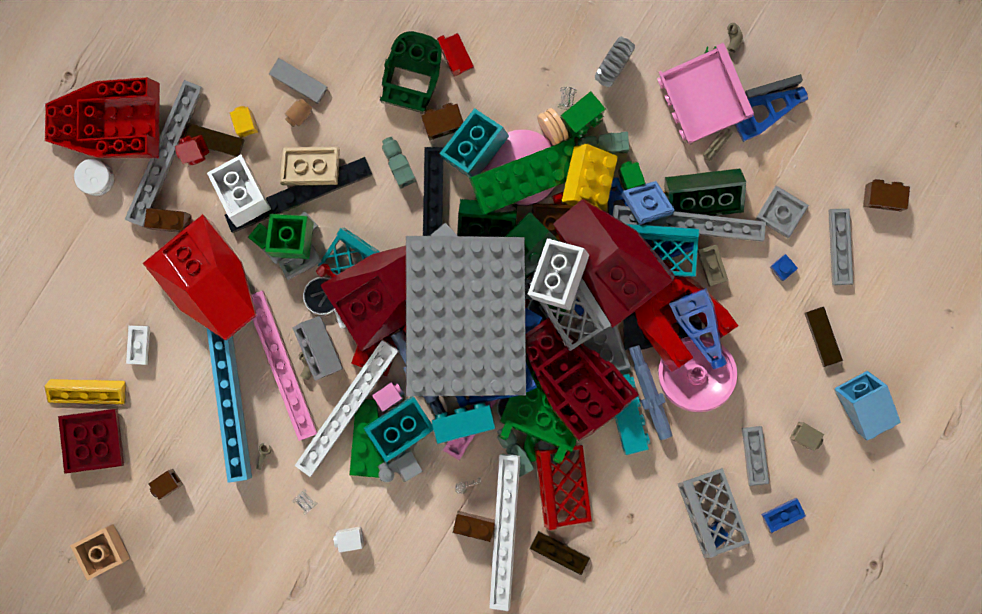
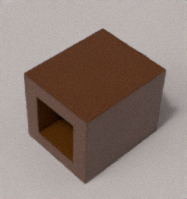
[148,469,184,500]

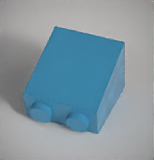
[834,371,901,441]

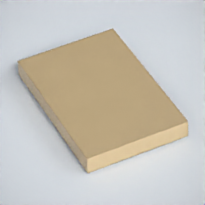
[280,147,340,185]

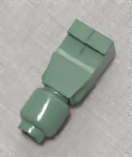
[578,132,629,154]
[382,137,417,189]
[497,428,534,477]

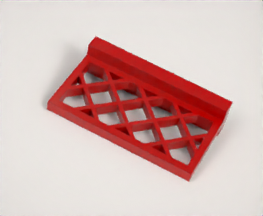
[535,444,592,530]

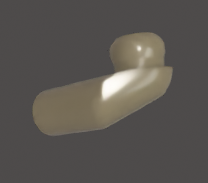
[727,23,743,53]
[299,352,312,380]

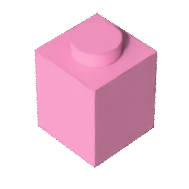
[372,382,404,411]

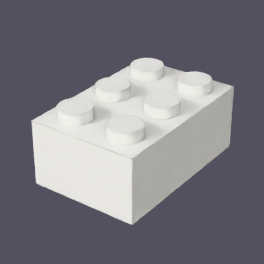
[207,155,271,227]
[528,238,589,310]

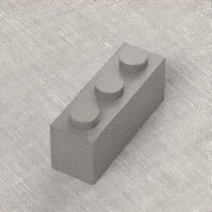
[293,316,342,381]

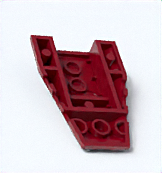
[525,318,639,441]

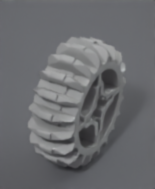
[595,36,635,87]

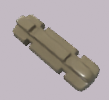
[703,128,733,161]

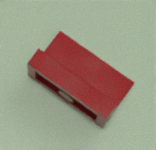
[437,33,474,77]

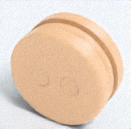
[537,108,569,145]

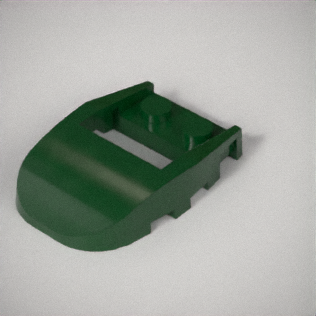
[380,31,442,114]

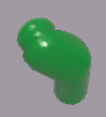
[523,435,540,462]

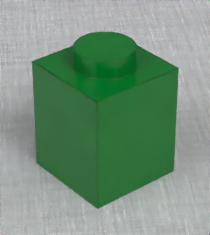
[618,161,646,190]

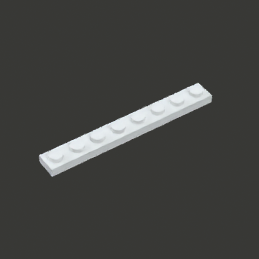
[295,339,399,477]
[489,454,521,611]

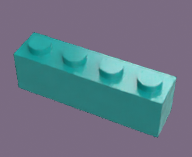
[615,374,650,455]

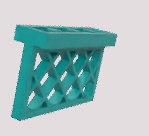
[627,224,699,277]
[318,227,380,275]

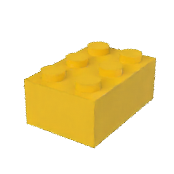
[562,144,618,211]

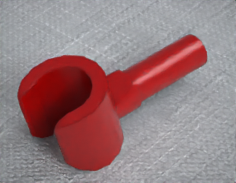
[316,263,336,278]

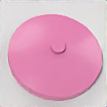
[485,130,555,206]
[658,336,737,412]

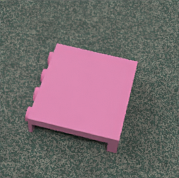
[657,43,754,144]

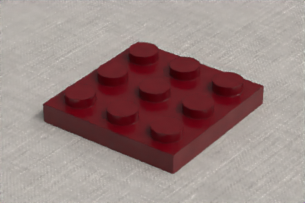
[58,408,124,474]

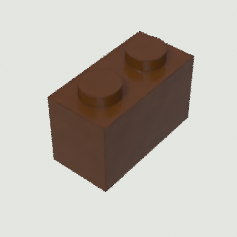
[421,103,463,141]
[863,179,910,212]
[144,208,191,233]
[452,511,495,542]

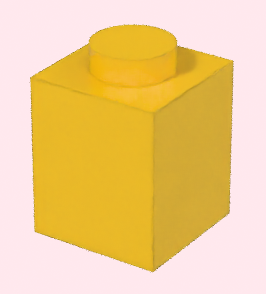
[229,106,258,138]

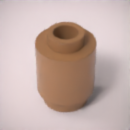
[285,98,313,127]

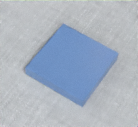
[622,181,674,225]

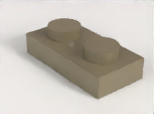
[697,244,729,287]

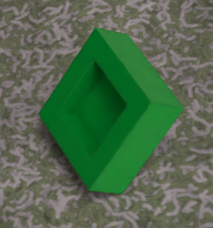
[248,223,268,250]

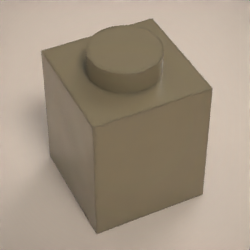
[790,422,824,451]

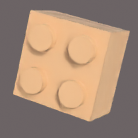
[70,524,130,581]

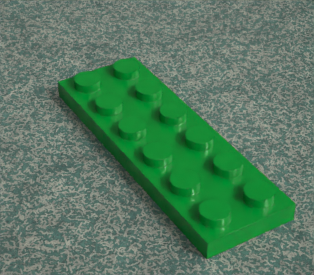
[469,138,576,215]

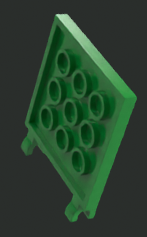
[499,357,577,464]

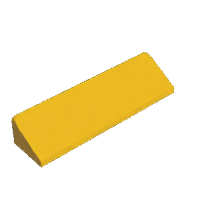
[44,379,126,404]

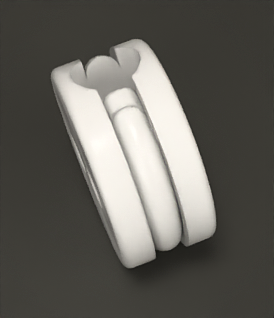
[74,159,114,196]

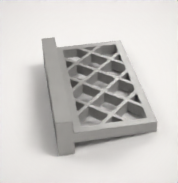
[529,278,611,351]
[677,468,750,558]

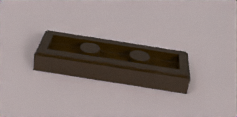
[185,123,245,157]
[804,306,843,367]
[530,531,590,575]

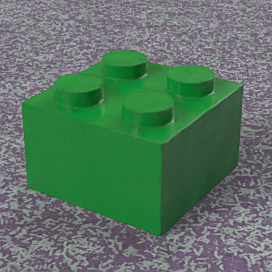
[560,91,606,140]
[265,214,314,259]

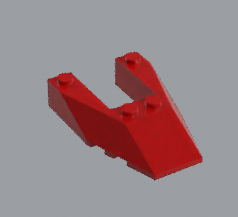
[635,260,739,372]

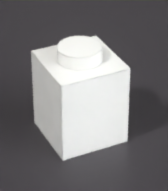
[334,527,364,552]

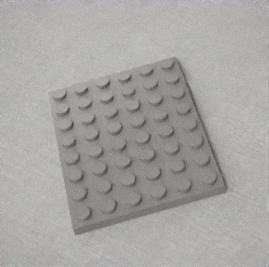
[406,236,526,396]

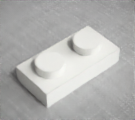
[126,325,150,365]

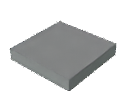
[755,186,809,238]

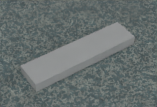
[828,208,853,285]

